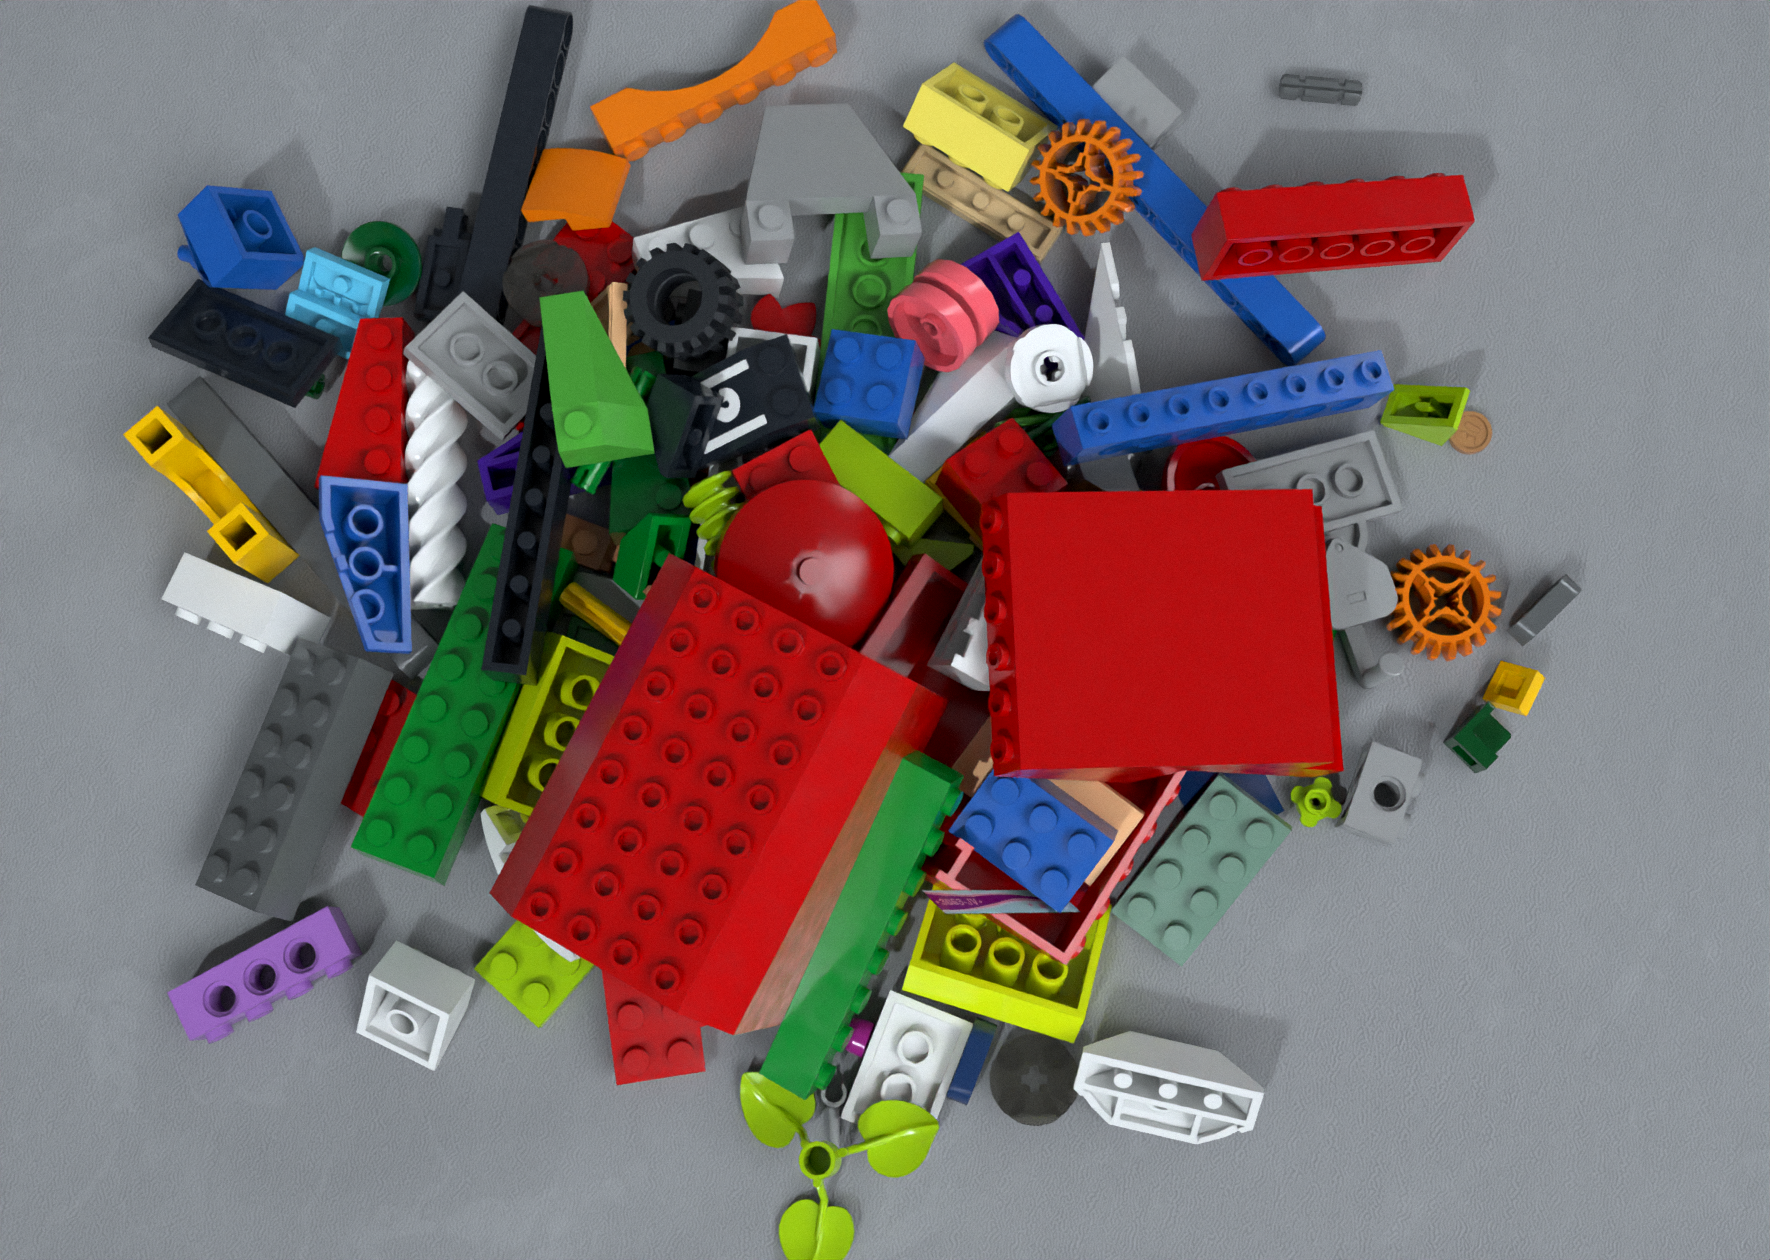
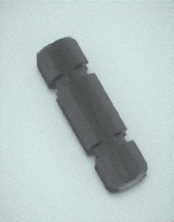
[1279,74,1362,106]

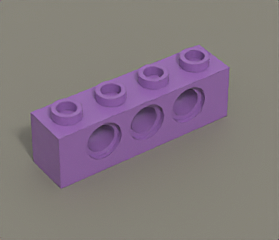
[167,906,362,1044]

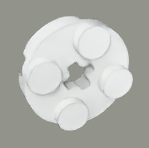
[1005,324,1093,413]

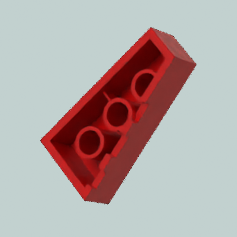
[314,317,415,490]

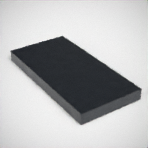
[148,279,343,408]

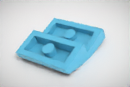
[285,247,390,360]

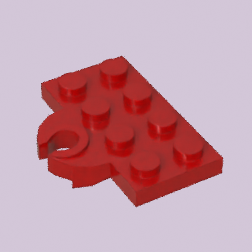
[601,969,706,1086]

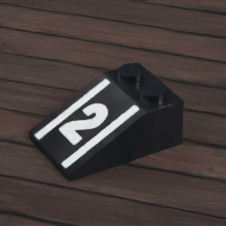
[690,334,821,471]

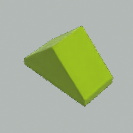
[1380,384,1470,446]
[890,538,974,575]

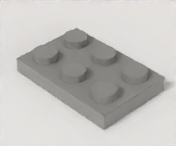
[403,291,536,441]

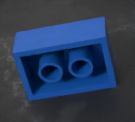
[948,770,1118,913]

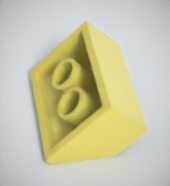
[903,62,1058,192]

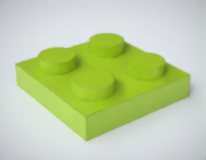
[474,920,596,1028]

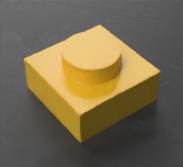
[1482,661,1545,716]

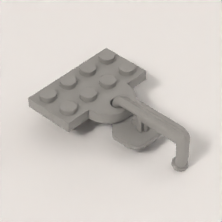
[1215,430,1404,689]

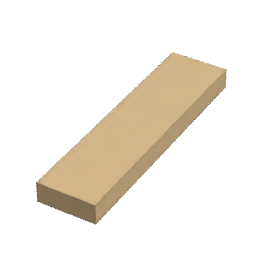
[901,143,1063,265]

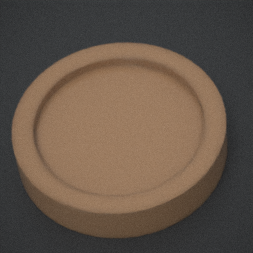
[1448,411,1492,455]

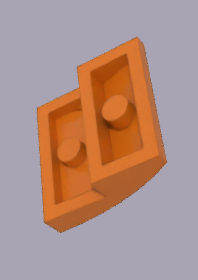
[521,148,631,230]

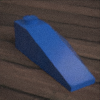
[319,475,412,654]

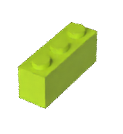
[819,420,943,550]

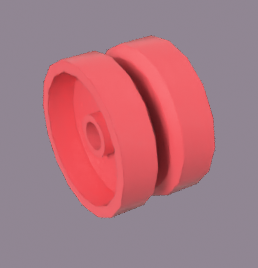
[887,259,999,372]

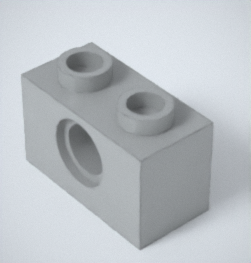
[1335,741,1425,846]

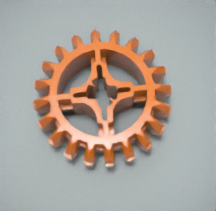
[1029,119,1144,236]
[1386,544,1502,661]

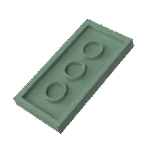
[1111,772,1292,967]

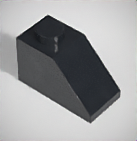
[646,374,724,478]

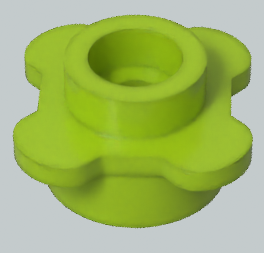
[1290,777,1342,828]

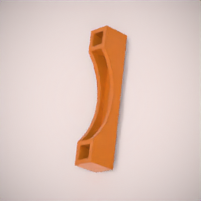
[590,0,837,161]

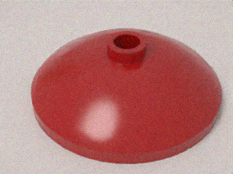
[1162,436,1257,491]

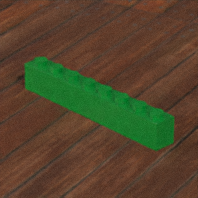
[759,750,964,1100]

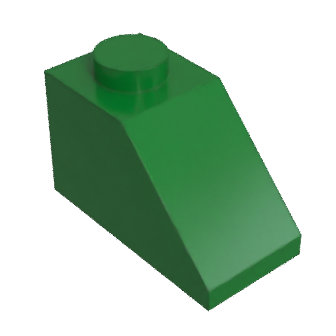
[613,513,691,600]

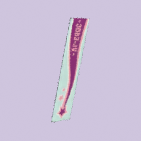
[922,890,1080,914]

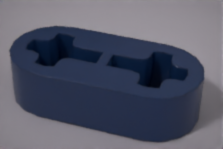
[946,1017,997,1106]

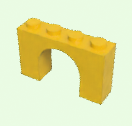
[123,406,300,584]

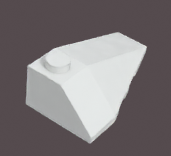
[1078,242,1141,403]
[889,331,1048,483]

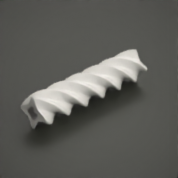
[404,360,468,611]

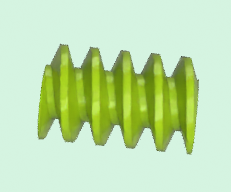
[682,470,742,570]

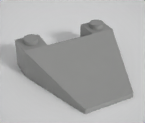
[739,103,922,265]

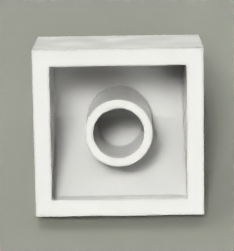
[356,940,475,1071]

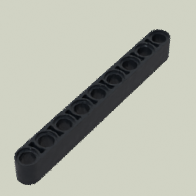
[457,5,573,326]

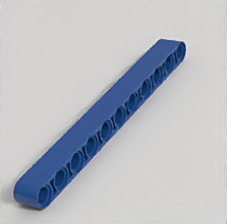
[983,14,1326,367]

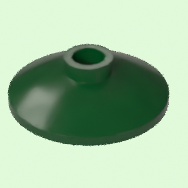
[341,221,422,306]

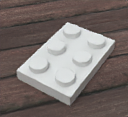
[840,990,973,1125]

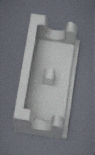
[1092,55,1184,150]

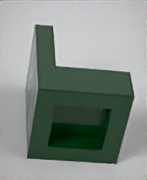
[1443,701,1511,773]

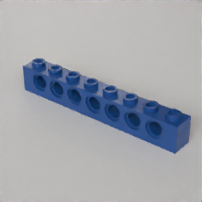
[1052,350,1394,466]

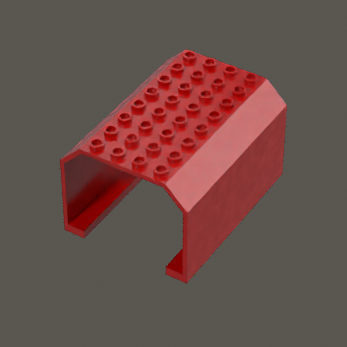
[489,553,949,1035]

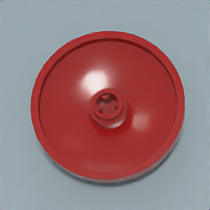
[714,479,894,647]

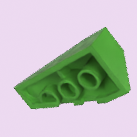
[539,291,655,468]

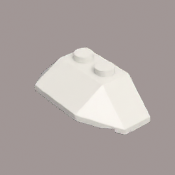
[1073,1031,1264,1144]

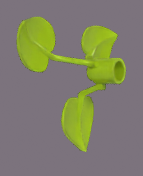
[740,1072,940,1260]

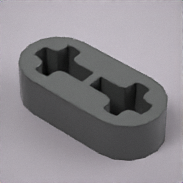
[1506,574,1582,646]

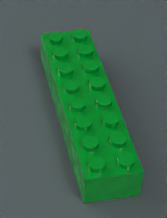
[351,523,579,886]

